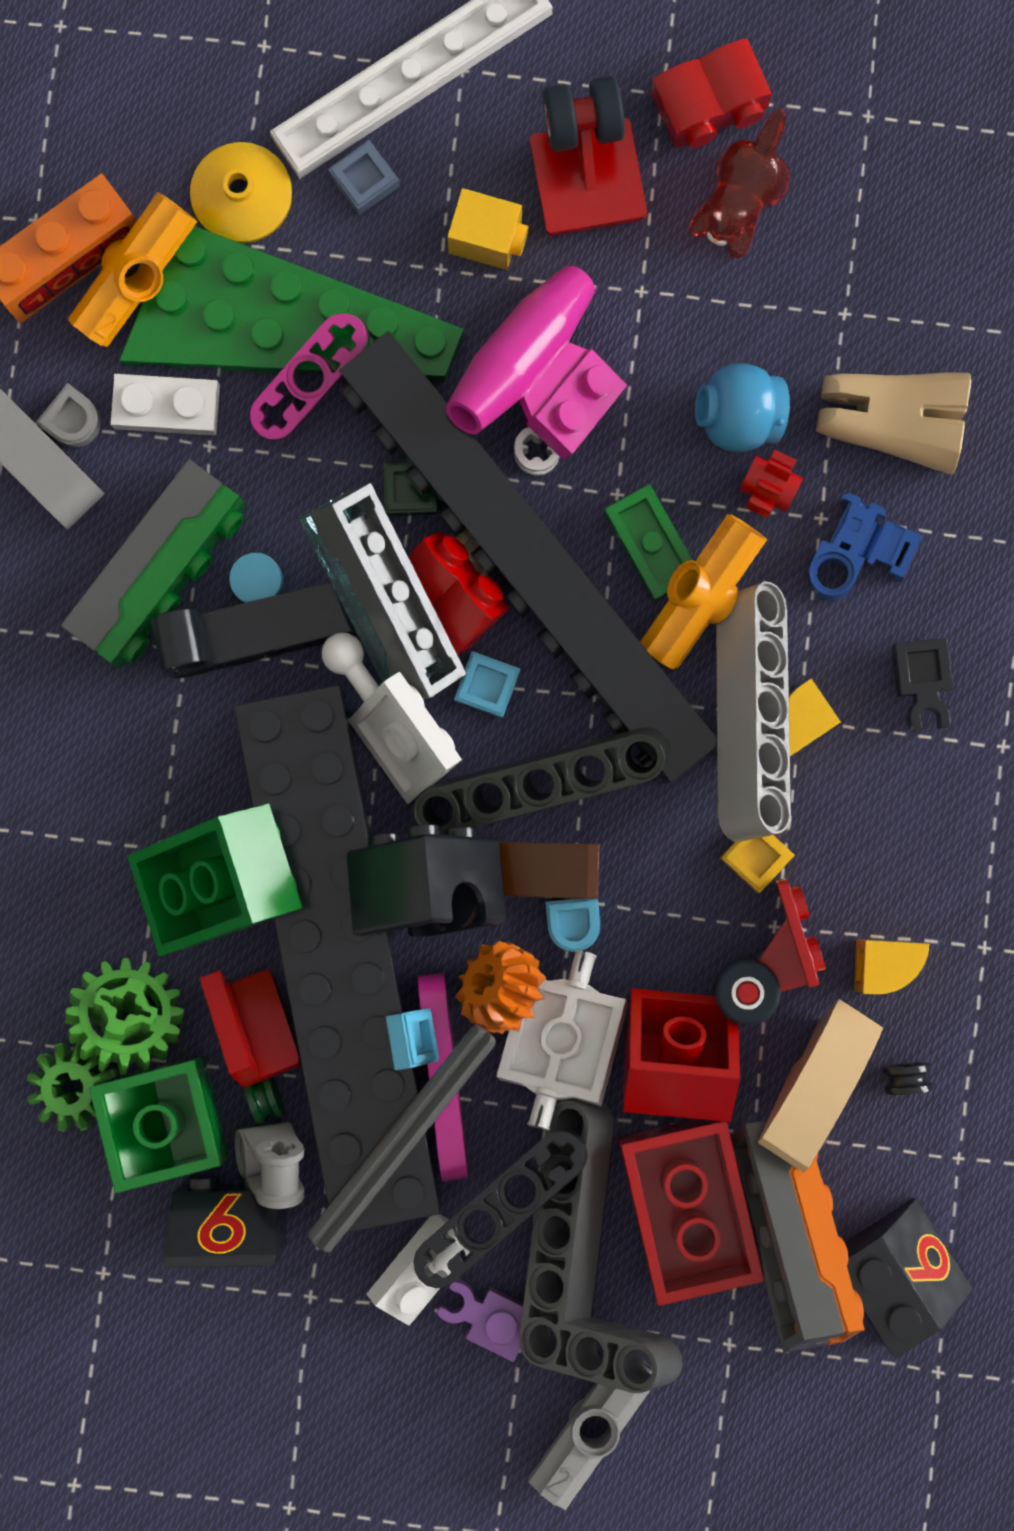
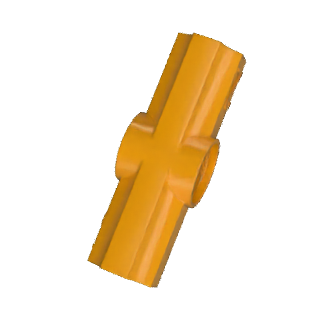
[68,192,197,347]
[640,514,767,670]

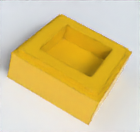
[720,835,795,893]

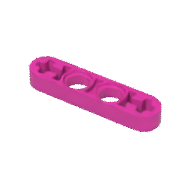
[418,973,469,1182]

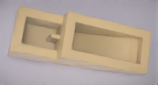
[758,999,883,1173]

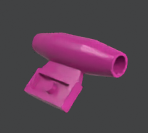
[446,266,627,460]

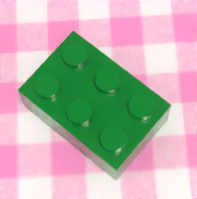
[127,804,302,957]

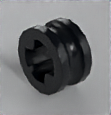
[882,1062,933,1095]

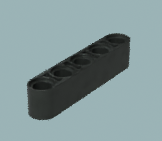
[413,727,670,835]

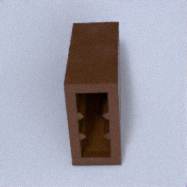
[499,842,600,899]

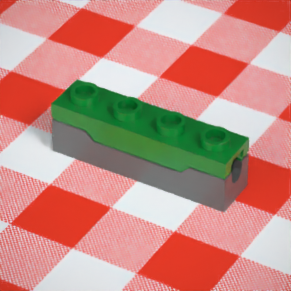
[61,459,246,669]

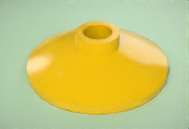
[190,142,292,244]

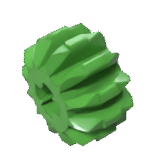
[27,1042,118,1132]

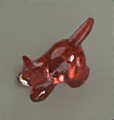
[689,109,791,258]

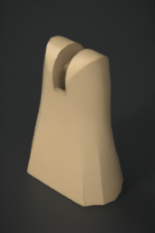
[815,372,971,475]

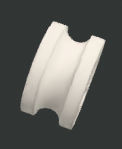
[514,427,559,476]

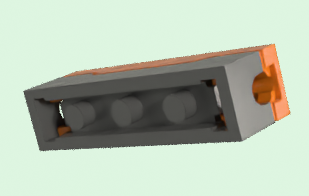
[731,1121,865,1353]

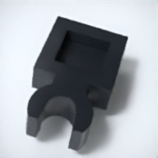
[891,638,954,732]

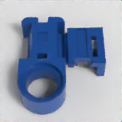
[808,493,922,601]

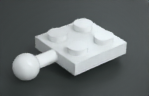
[322,632,462,804]

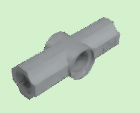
[528,1360,652,1510]

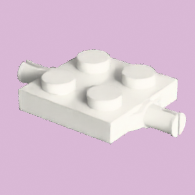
[496,950,629,1131]

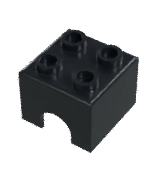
[347,825,506,937]

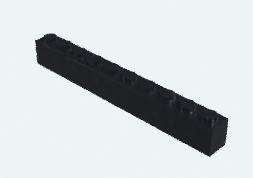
[339,331,717,784]

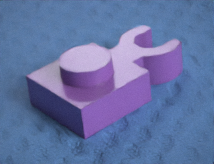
[437,1279,524,1362]

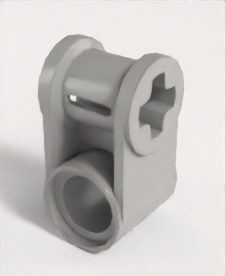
[234,1122,305,1209]

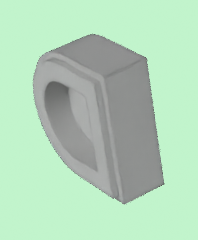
[35,383,101,448]

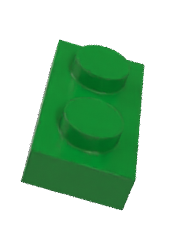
[603,484,692,602]

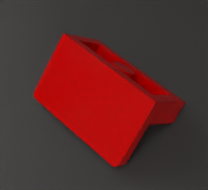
[200,969,301,1088]

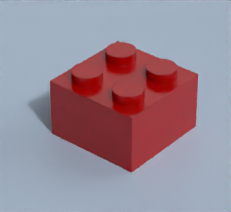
[623,988,740,1122]

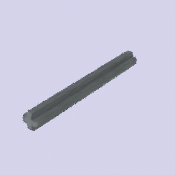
[307,1025,496,1253]

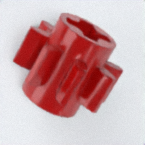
[739,449,803,518]

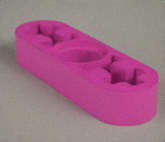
[250,313,368,439]

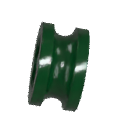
[244,1077,285,1126]

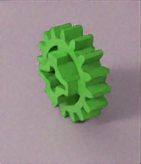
[65,958,184,1075]

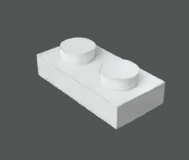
[110,374,220,436]
[366,1214,471,1326]

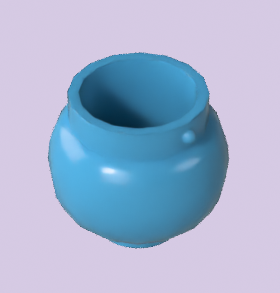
[695,363,790,453]

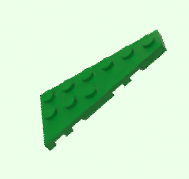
[119,226,464,381]

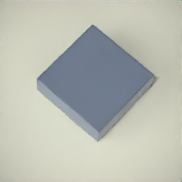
[328,140,400,215]

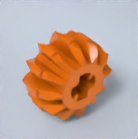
[455,941,546,1034]

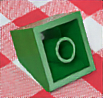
[89,1055,230,1194]

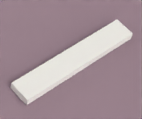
[270,0,553,179]

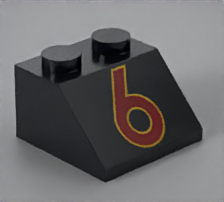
[164,1175,287,1268]
[845,1198,973,1359]

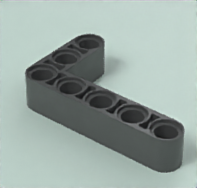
[519,1100,682,1393]

